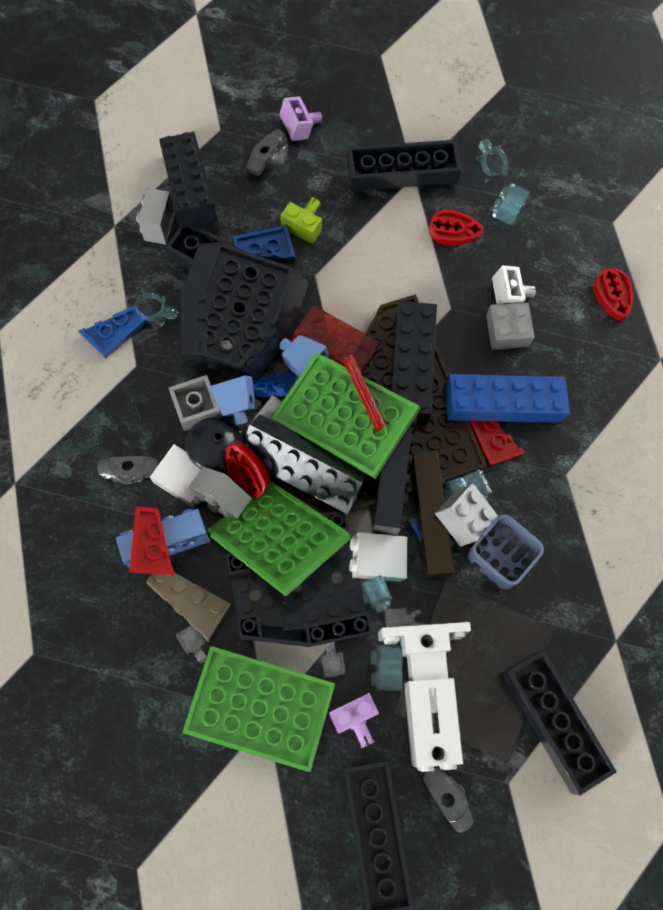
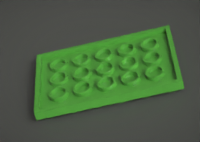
[272,352,420,479]
[206,481,351,596]
[182,646,335,772]

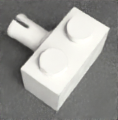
[492,265,536,304]

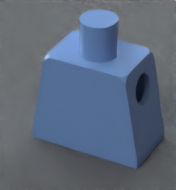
[279,335,329,377]
[210,376,255,426]

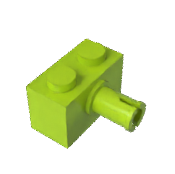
[280,197,322,244]

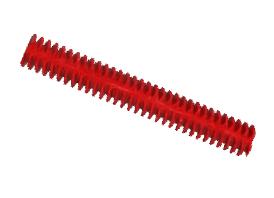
[343,355,386,431]

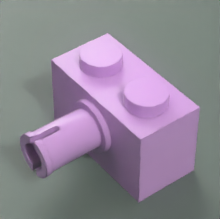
[279,97,322,141]
[329,693,379,748]

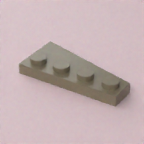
[147,573,231,642]

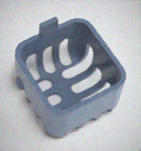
[468,515,544,590]

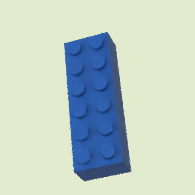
[444,374,570,423]

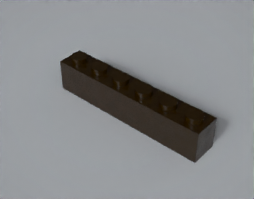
[411,450,457,578]

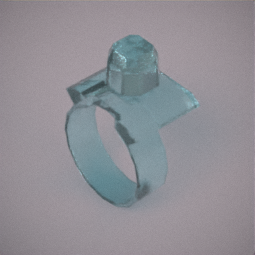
[475,139,508,176]
[135,293,178,326]

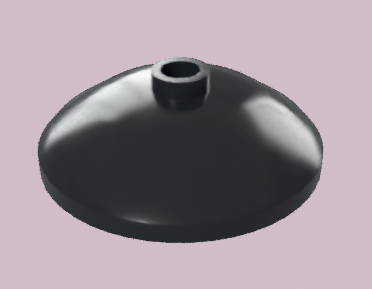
[185,418,245,473]

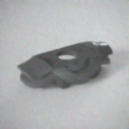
[246,129,285,175]
[97,456,158,485]
[423,767,473,833]

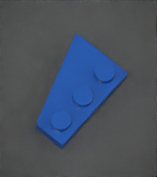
[232,225,296,261]
[78,306,149,359]
[253,372,298,396]

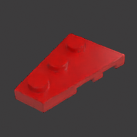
[469,420,526,468]
[129,507,174,576]

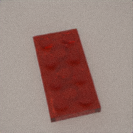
[293,305,380,372]

